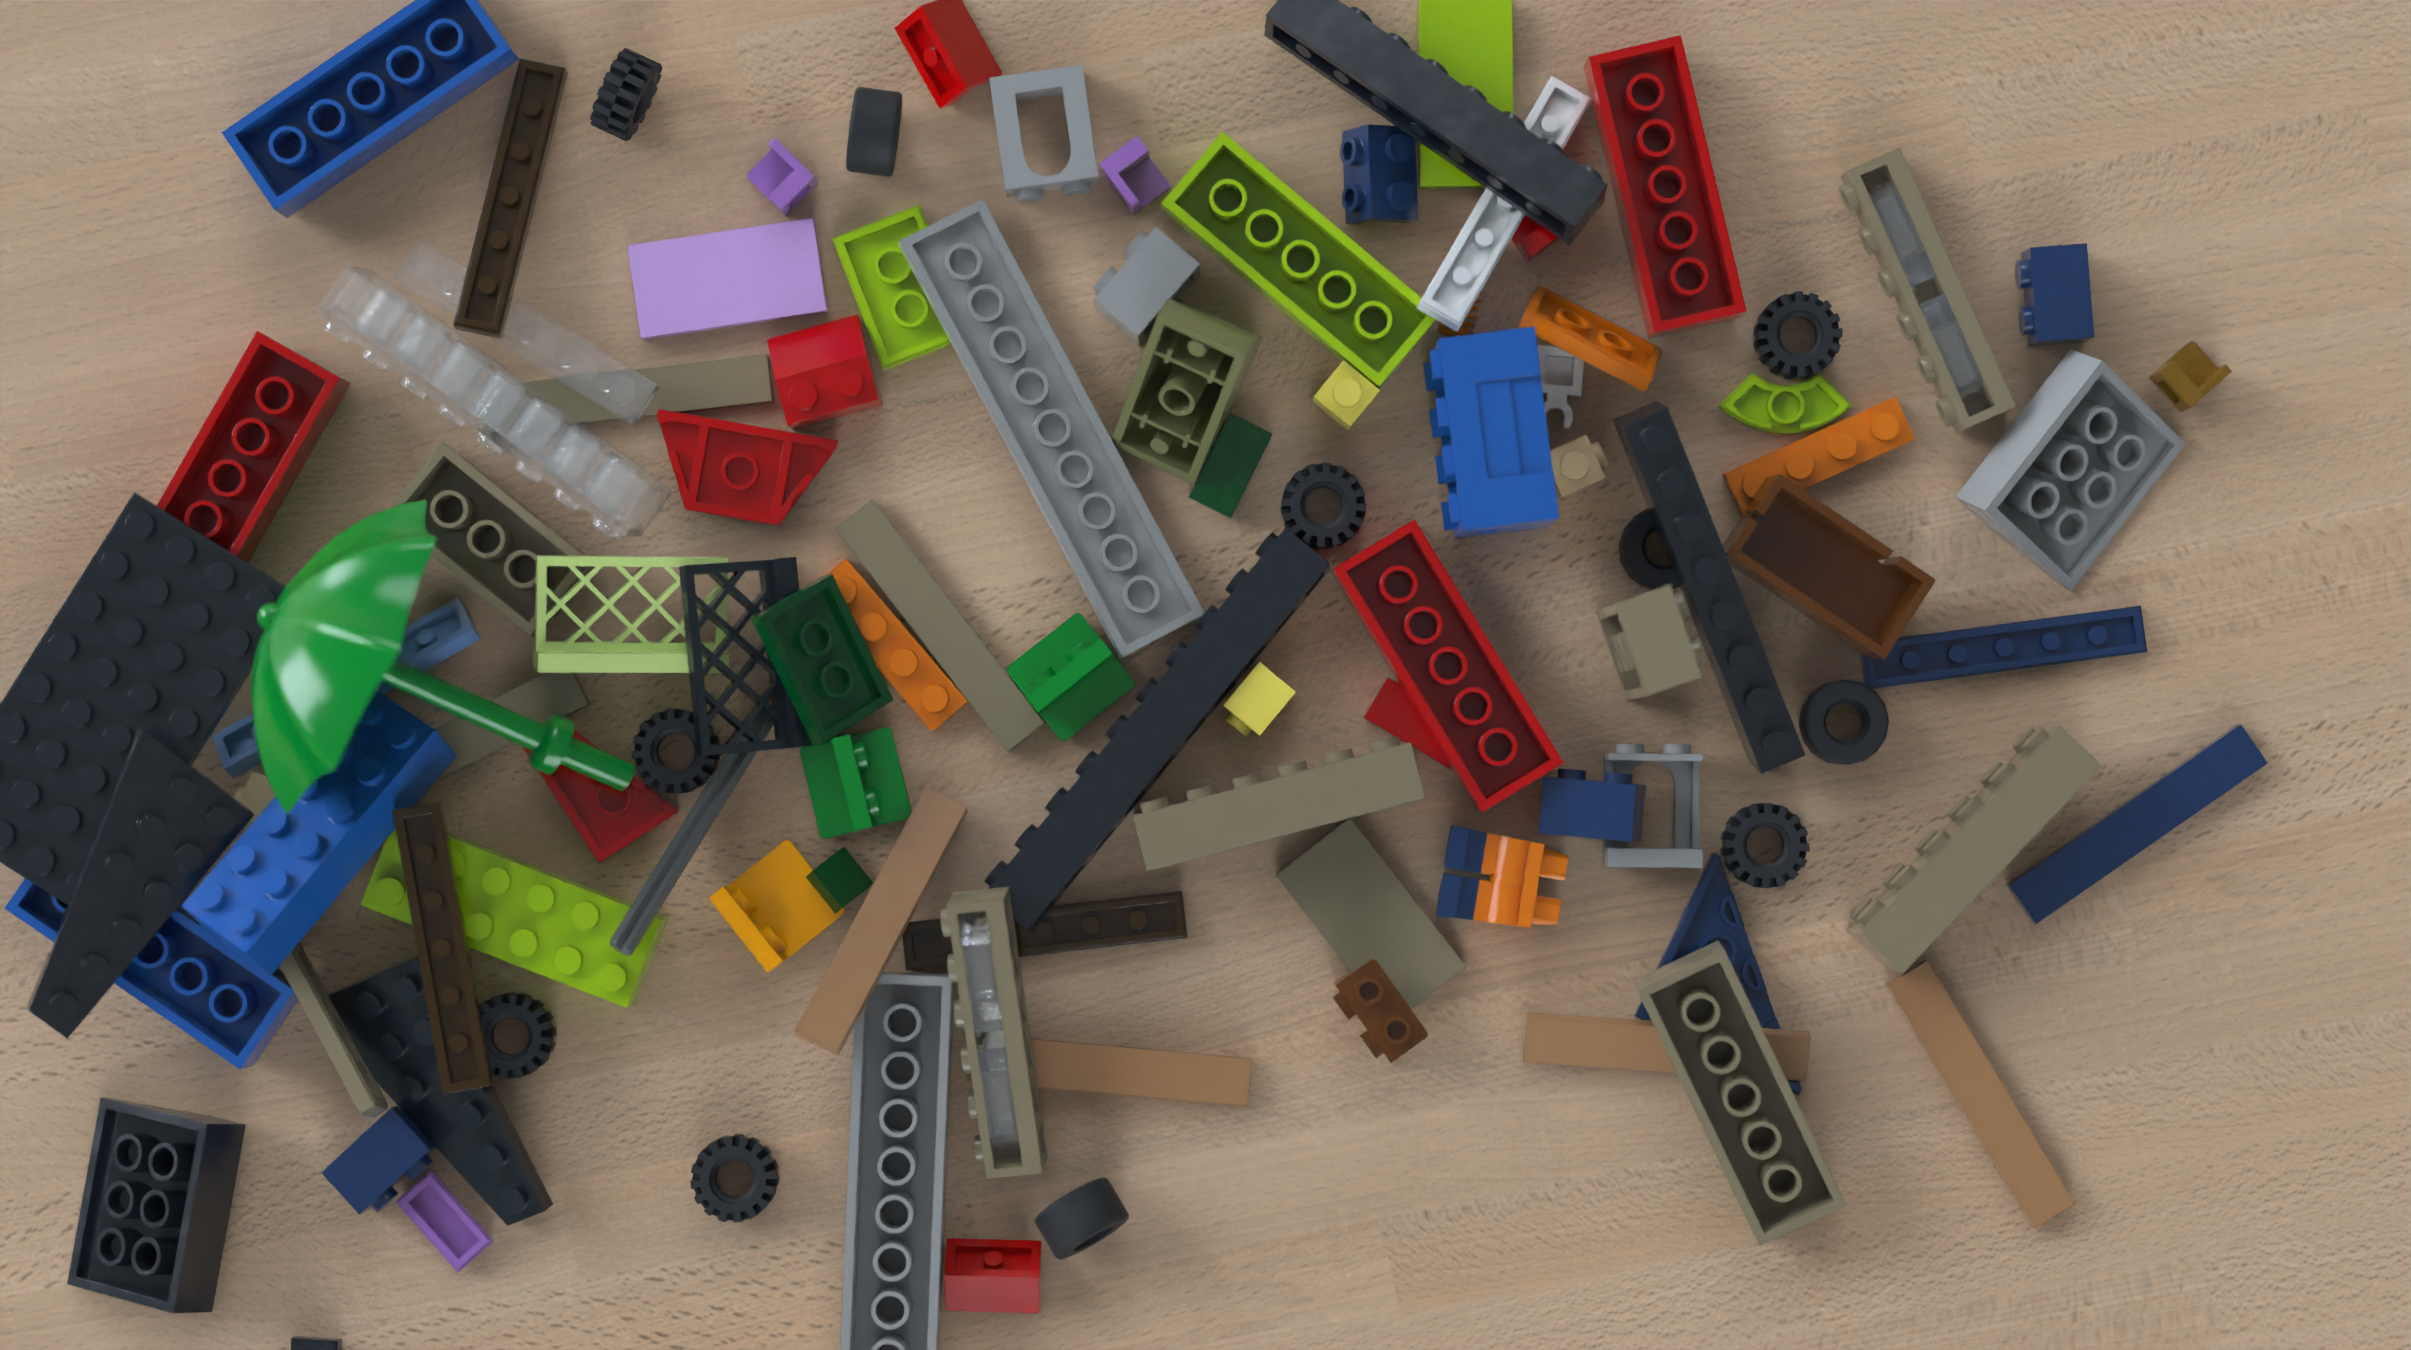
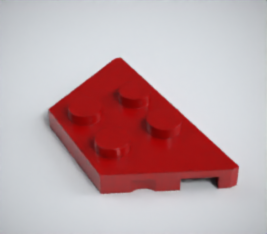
[657,409,838,526]

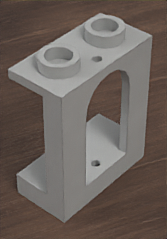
[989,65,1100,202]
[1603,744,1703,868]

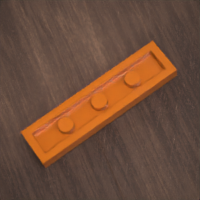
[1722,396,1915,517]
[826,558,969,732]

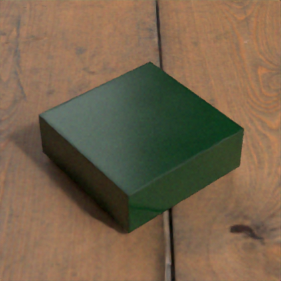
[806,847,873,914]

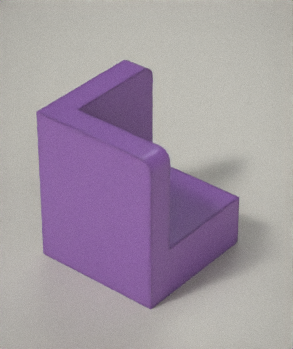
[1099,136,1170,215]
[747,137,819,216]

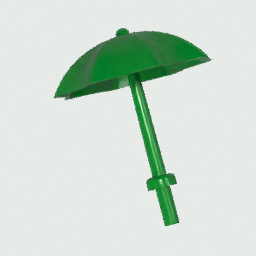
[251,499,635,814]

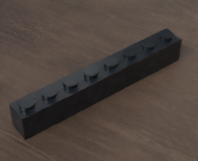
[1264,0,1608,245]
[1613,401,1805,774]

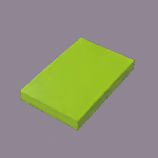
[832,205,952,371]

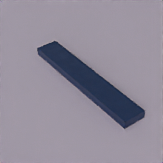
[1860,606,2147,689]
[2006,725,2268,924]

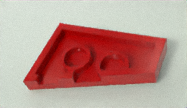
[521,729,679,864]

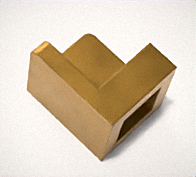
[2149,341,2232,412]

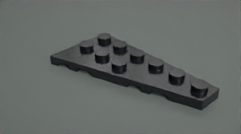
[27,725,254,1039]
[328,955,553,1226]

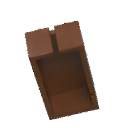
[1722,474,1936,660]

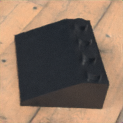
[67,1097,246,1313]

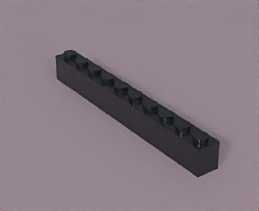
[984,528,1330,932]

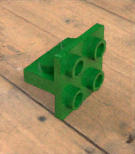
[1006,613,1135,741]
[800,727,912,839]

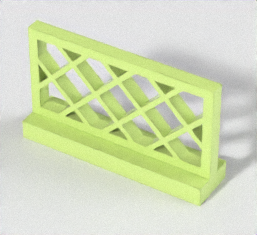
[532,555,729,673]

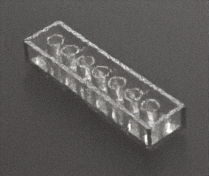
[315,265,674,539]

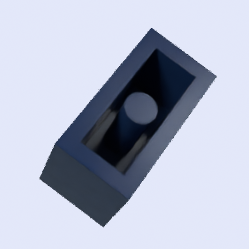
[2015,243,2094,347]
[1539,768,1646,842]
[321,1105,436,1215]

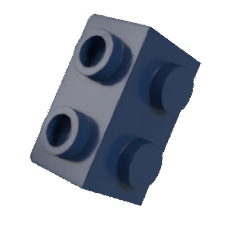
[1340,124,1418,225]

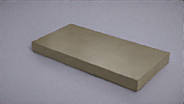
[1276,818,1466,1009]

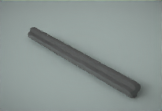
[610,710,774,956]

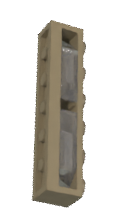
[1839,148,2016,433]
[941,887,1048,1179]

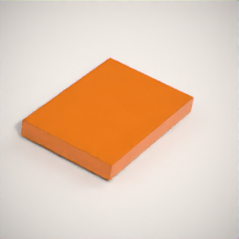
[1518,286,1663,392]

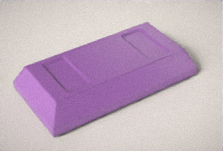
[396,1170,494,1272]

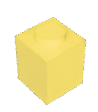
[1312,360,1380,431]
[1223,662,1296,737]

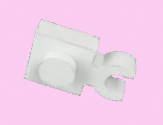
[1537,345,1584,430]

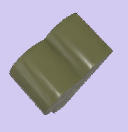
[1112,297,1262,484]

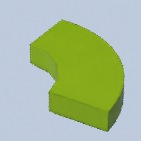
[1718,372,1852,434]

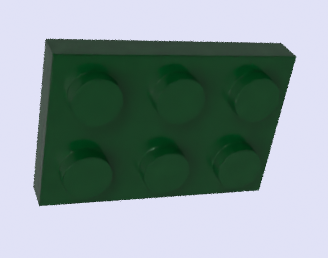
[751,574,893,745]

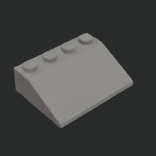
[1955,349,2186,591]

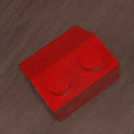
[767,314,883,430]

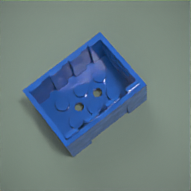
[1423,327,1559,540]

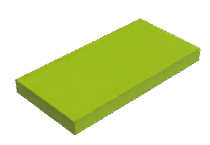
[1418,0,1514,189]

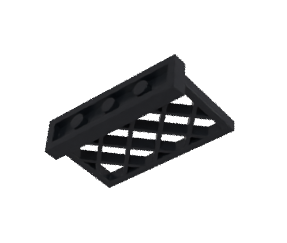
[679,557,814,756]

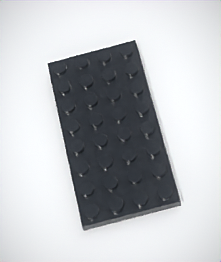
[0,492,286,905]

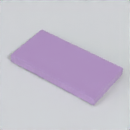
[627,218,828,340]

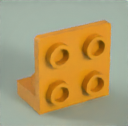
[708,840,845,973]

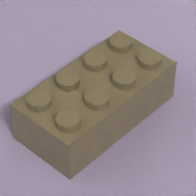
[388,442,593,637]
[1596,584,1706,700]

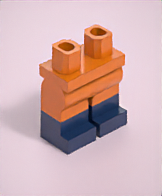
[1436,825,1569,928]

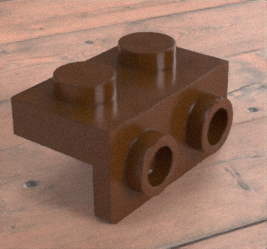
[1333,959,1428,1063]

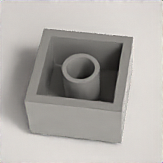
[1094,227,1200,346]

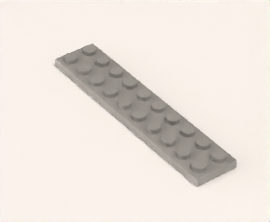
[898,199,1204,659]

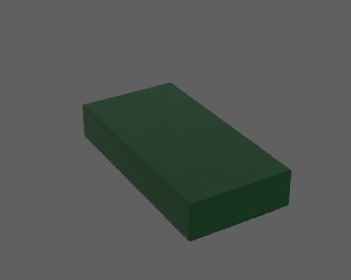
[1189,413,1273,519]

